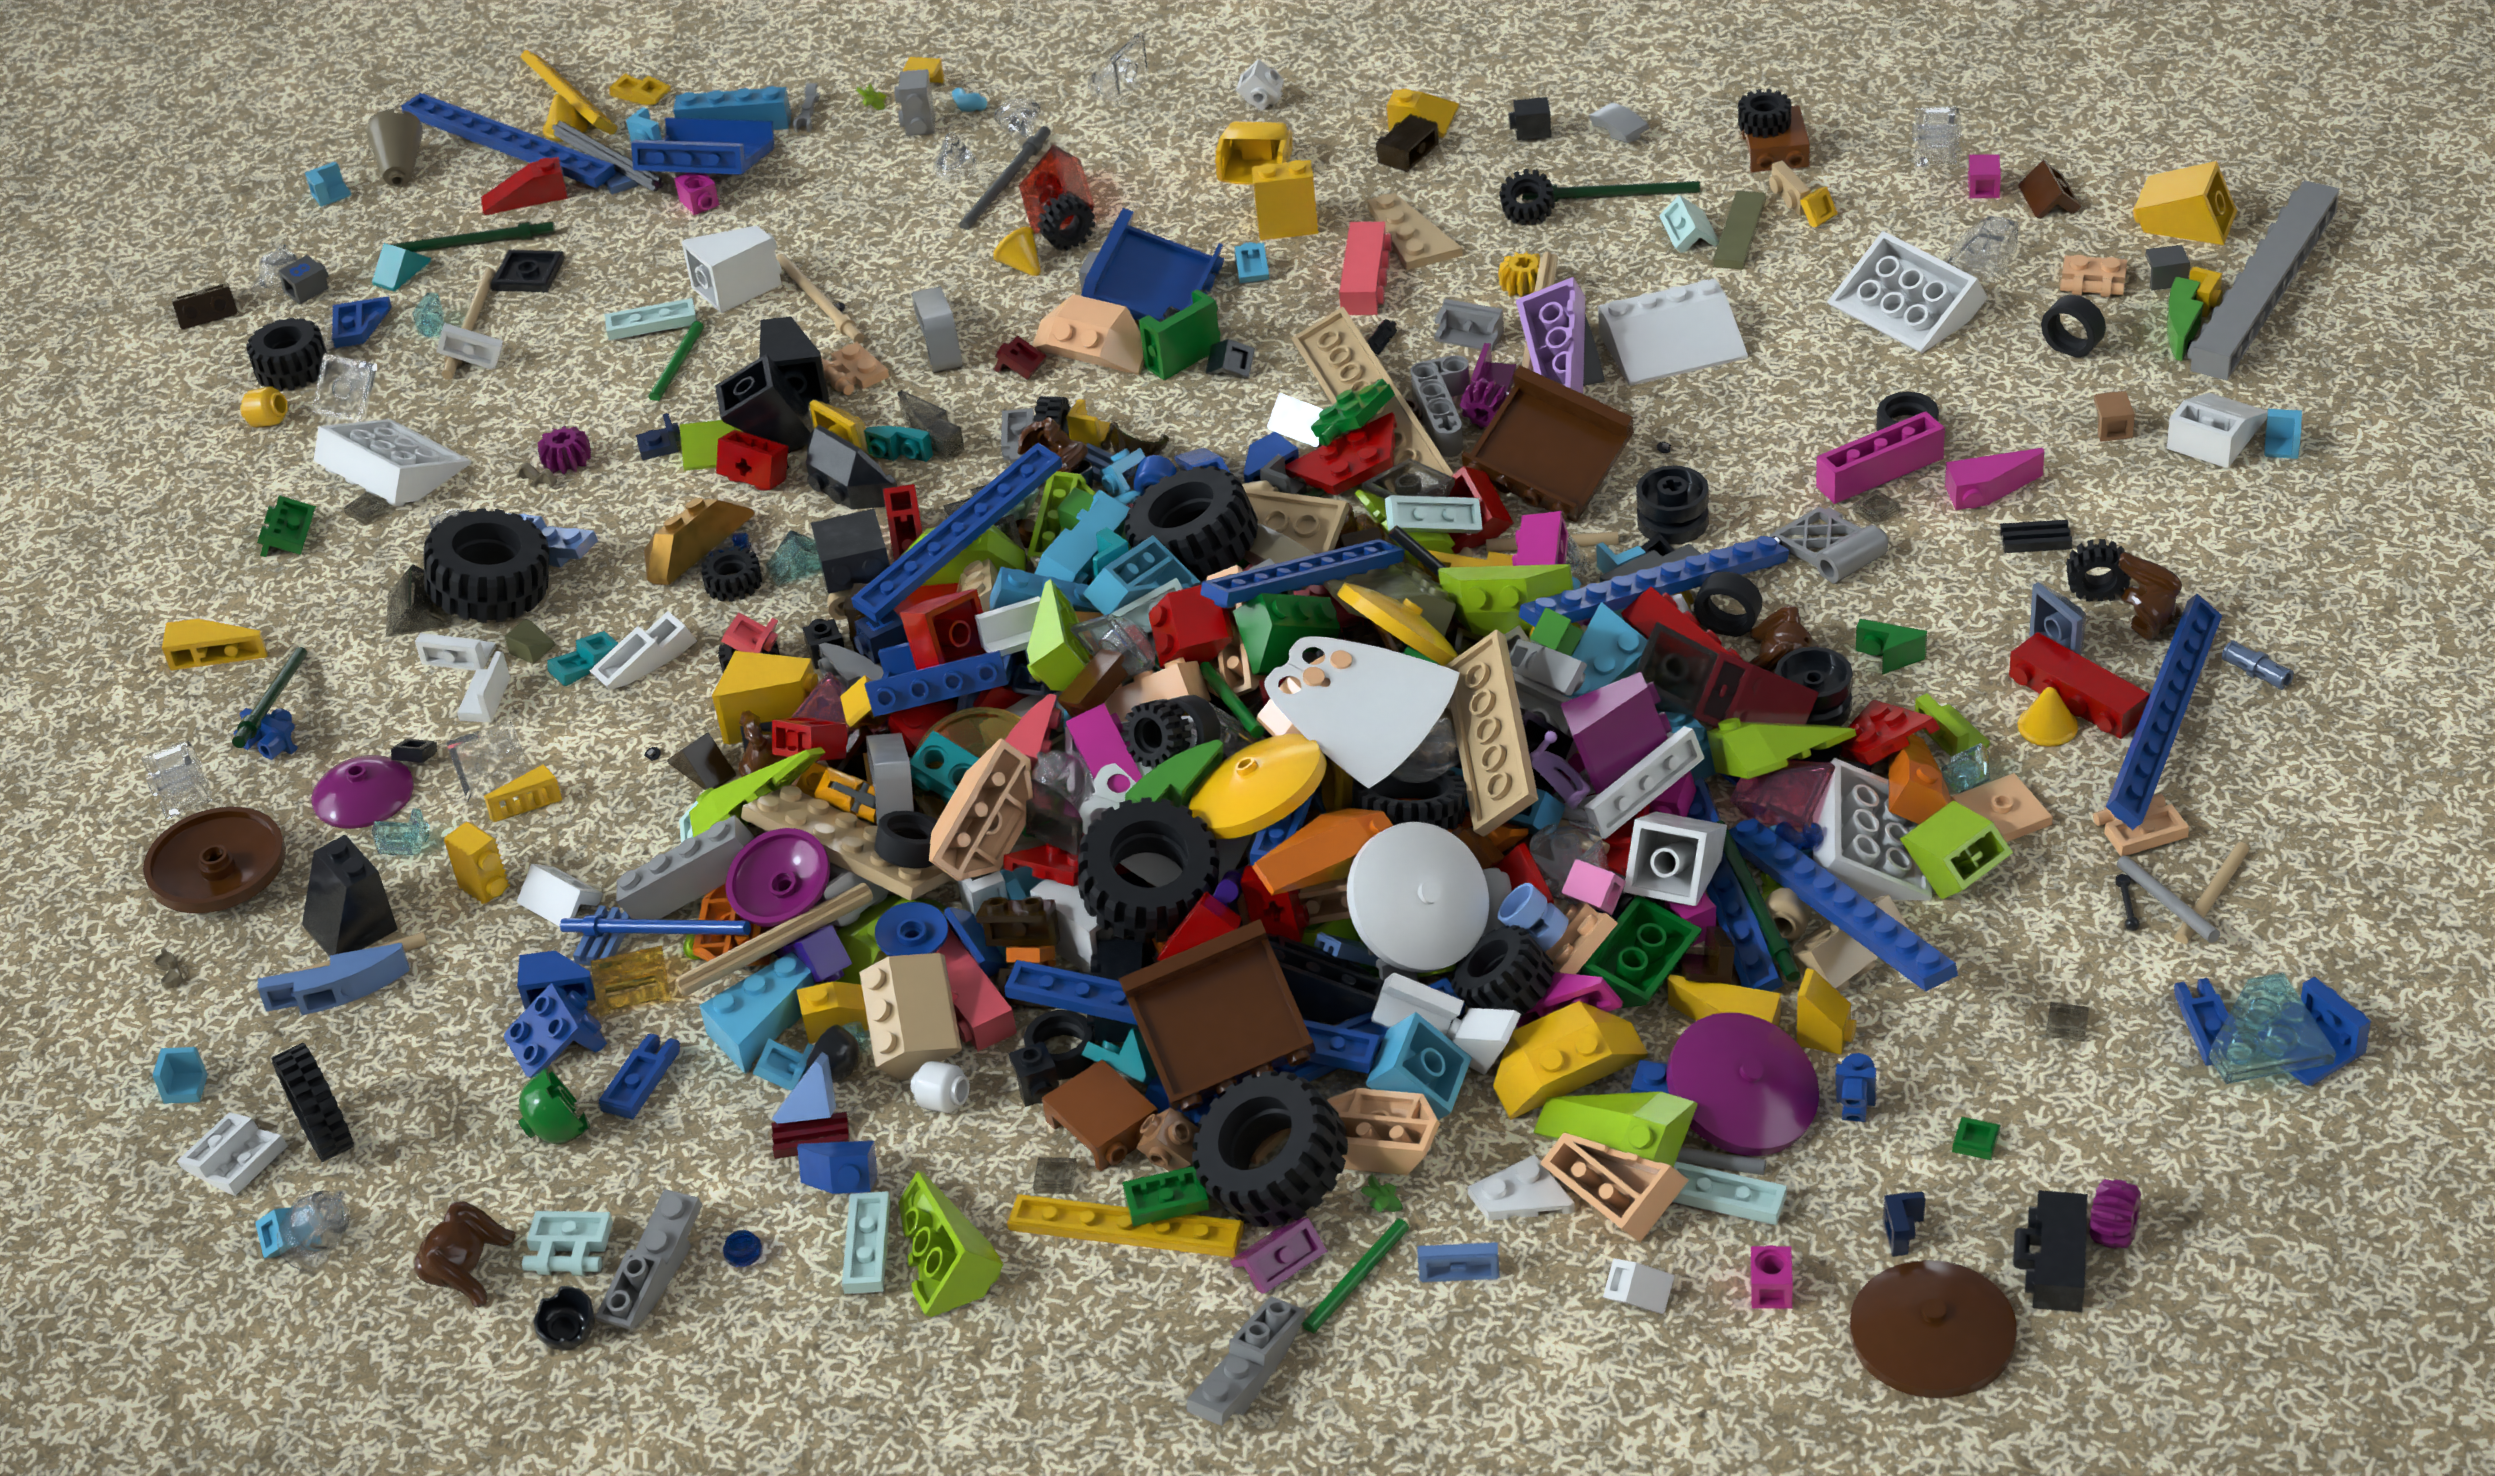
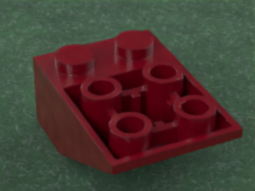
[1693,651,1819,727]

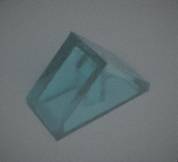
[766,530,821,586]

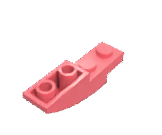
[1005,694,1062,772]

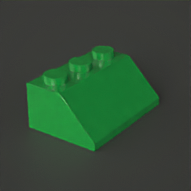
[1233,593,1340,675]
[1580,895,1702,1009]

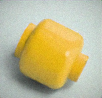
[240,387,288,427]

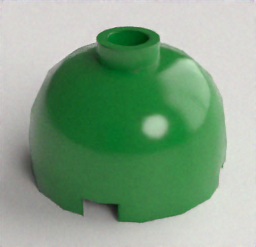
[518,1068,590,1144]

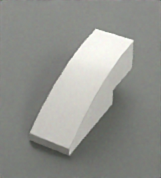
[590,611,697,690]

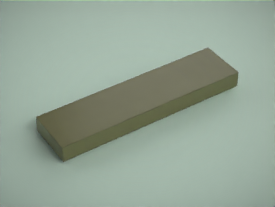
[1713,190,1766,270]

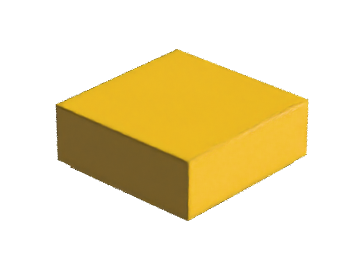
[1800,187,1838,227]

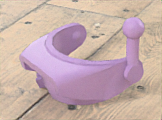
[1529,731,1591,810]

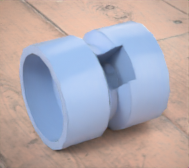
[1497,883,1569,951]

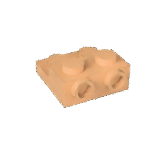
[1544,903,1618,974]

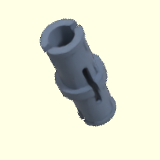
[2222,640,2294,690]

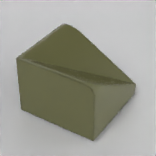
[505,619,555,664]

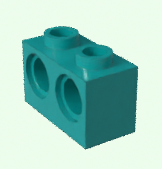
[910,730,979,804]

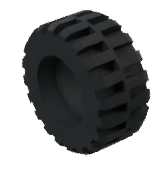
[1124,466,1258,581]
[424,508,549,623]
[1078,797,1220,943]
[1192,1071,1348,1227]

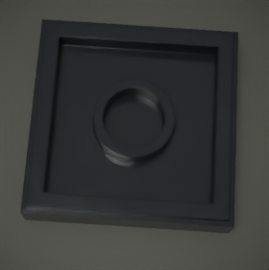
[491,250,565,293]

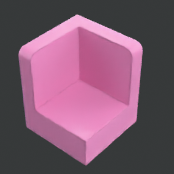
[1561,859,1626,915]

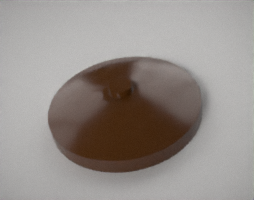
[143,806,286,913]
[1850,1260,2017,1398]

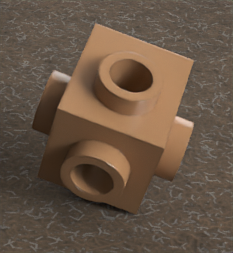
[1137,1107,1200,1172]

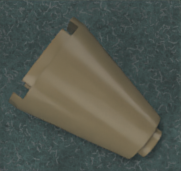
[366,109,423,187]

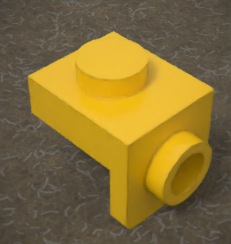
[2189,267,2223,317]

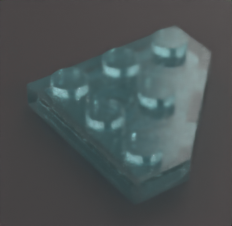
[2209,973,2336,1084]

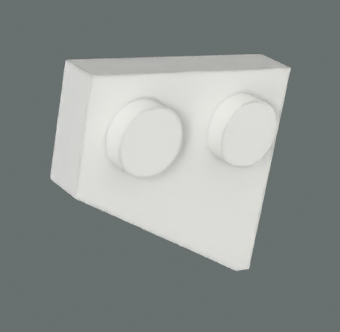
[1468,1155,1575,1220]

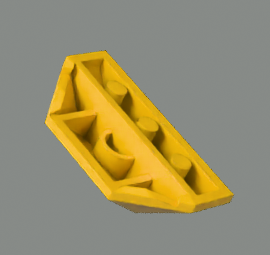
[1493,1001,1649,1120]

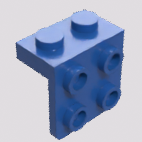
[2256,976,2371,1086]
[504,983,607,1078]

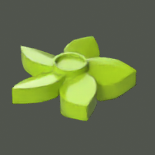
[856,83,887,110]

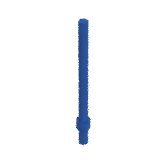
[560,915,751,937]

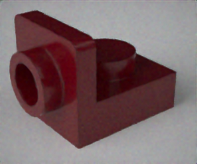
[994,335,1047,380]

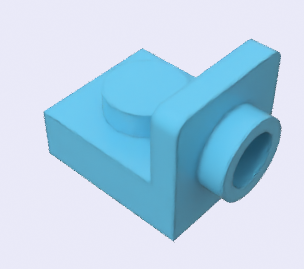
[1234,242,1269,284]

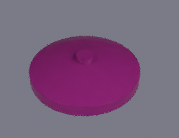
[1666,1012,1819,1156]

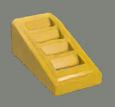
[484,764,562,822]

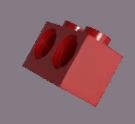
[772,716,848,761]

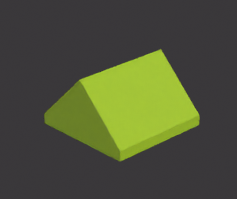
[679,420,743,471]

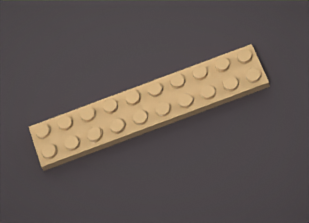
[1291,306,1454,496]

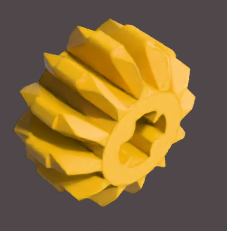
[1498,251,1540,298]

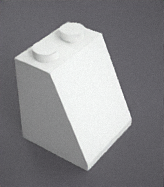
[681,225,782,313]
[1623,812,1727,906]
[1030,879,1134,972]

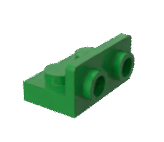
[257,495,316,557]
[1122,1166,1209,1227]

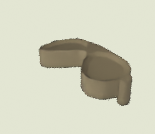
[516,462,557,488]
[154,948,183,988]

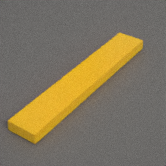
[520,49,618,135]
[1007,1194,1244,1258]

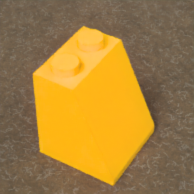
[1252,160,1318,241]
[2133,161,2237,245]
[712,651,820,745]

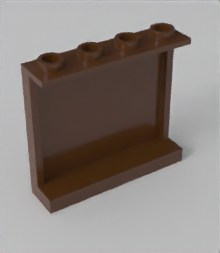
[1461,365,1634,522]
[1119,919,1316,1112]

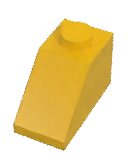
[1797,968,1857,1055]

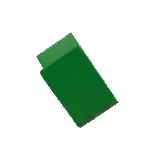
[1856,619,1927,675]

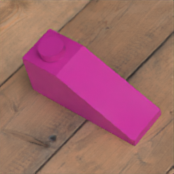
[1945,448,2045,510]
[1516,972,1623,1028]

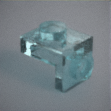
[412,292,444,337]
[1941,743,1990,794]
[372,808,429,855]

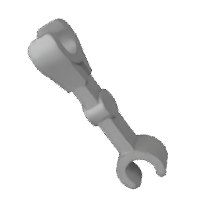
[793,83,820,133]

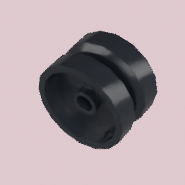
[1636,465,1709,545]
[1775,646,1853,726]

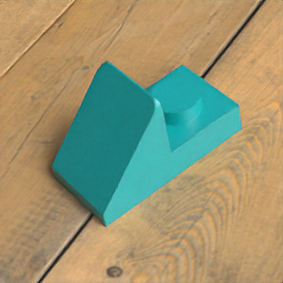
[1082,1028,1158,1086]

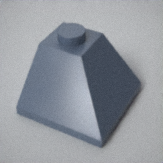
[2029,582,2086,655]

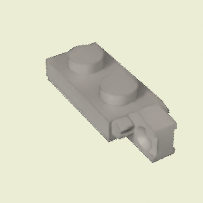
[1001,408,1034,465]

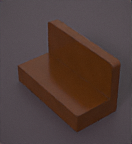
[2018,160,2082,219]
[1057,649,1128,718]

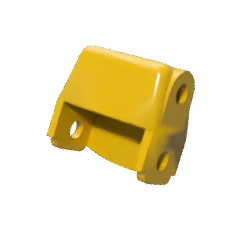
[1215,121,1293,185]

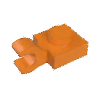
[1006,946,1056,967]

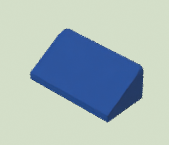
[944,907,1008,978]

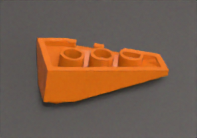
[1889,734,1952,824]
[1252,808,1394,895]

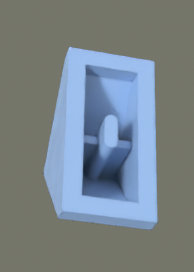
[772,1052,836,1124]

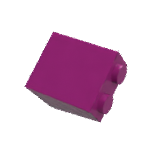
[1560,672,1672,795]

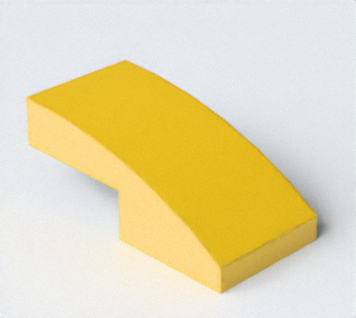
[609,73,671,105]

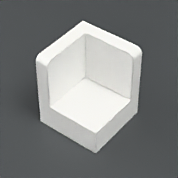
[1603,1258,1675,1314]

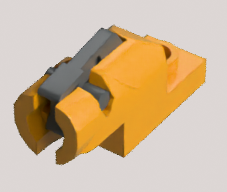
[795,762,877,825]

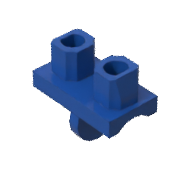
[233,708,298,760]
[1835,1053,1876,1122]

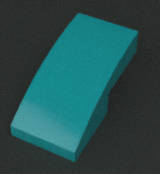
[547,631,619,687]

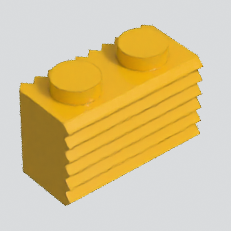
[444,821,510,904]

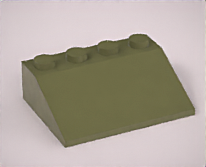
[1323,562,1456,637]

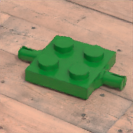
[1310,379,1395,446]

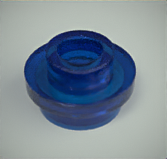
[723,1230,763,1267]

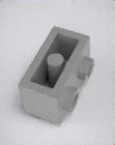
[894,69,935,136]

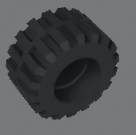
[246,318,329,391]
[1451,925,1555,1017]

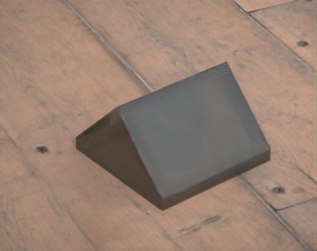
[1362,458,1455,501]
[386,564,452,637]
[1633,622,1719,715]

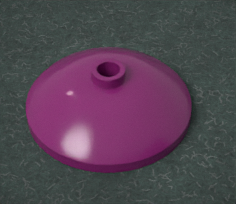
[311,755,414,829]
[726,828,830,927]

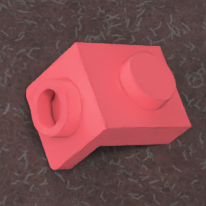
[721,613,778,653]

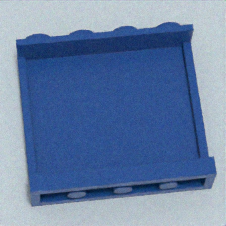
[631,117,775,175]
[1081,208,1225,321]
[864,642,1019,717]

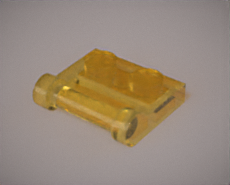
[591,945,672,1016]

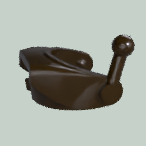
[1100,422,1169,464]

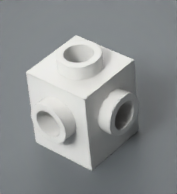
[1236,59,1284,110]

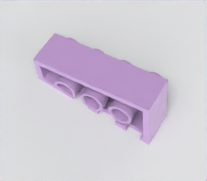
[1516,277,1585,394]

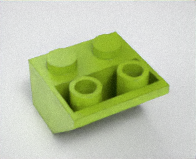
[1900,800,2013,899]

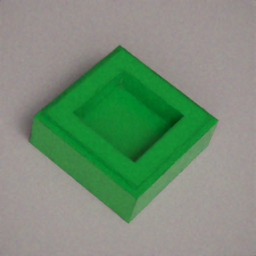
[1952,1116,2000,1160]

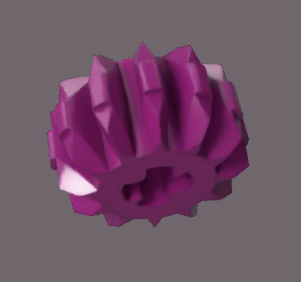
[1460,377,1510,430]
[537,425,591,475]
[2089,1179,2141,1249]

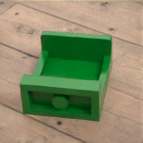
[1139,289,1221,381]

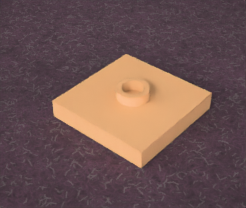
[1952,773,2053,842]

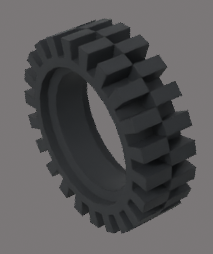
[1352,761,1466,831]
[271,1043,354,1162]

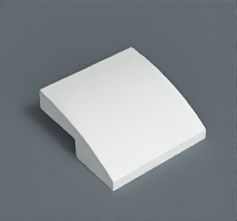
[177,1112,288,1196]

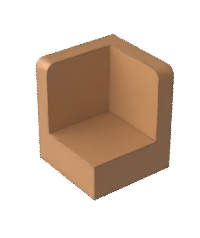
[2094,391,2135,442]

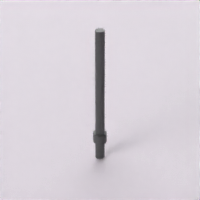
[959,126,1051,230]

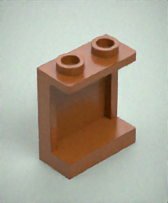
[1741,105,1810,172]
[1042,1059,1158,1172]

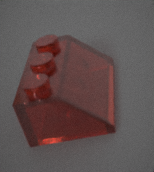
[1019,144,1095,234]

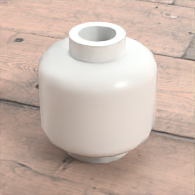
[911,1061,970,1113]

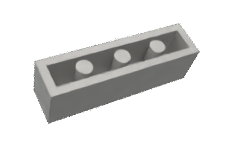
[616,815,755,919]

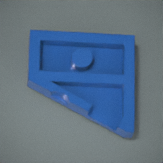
[332,296,392,348]

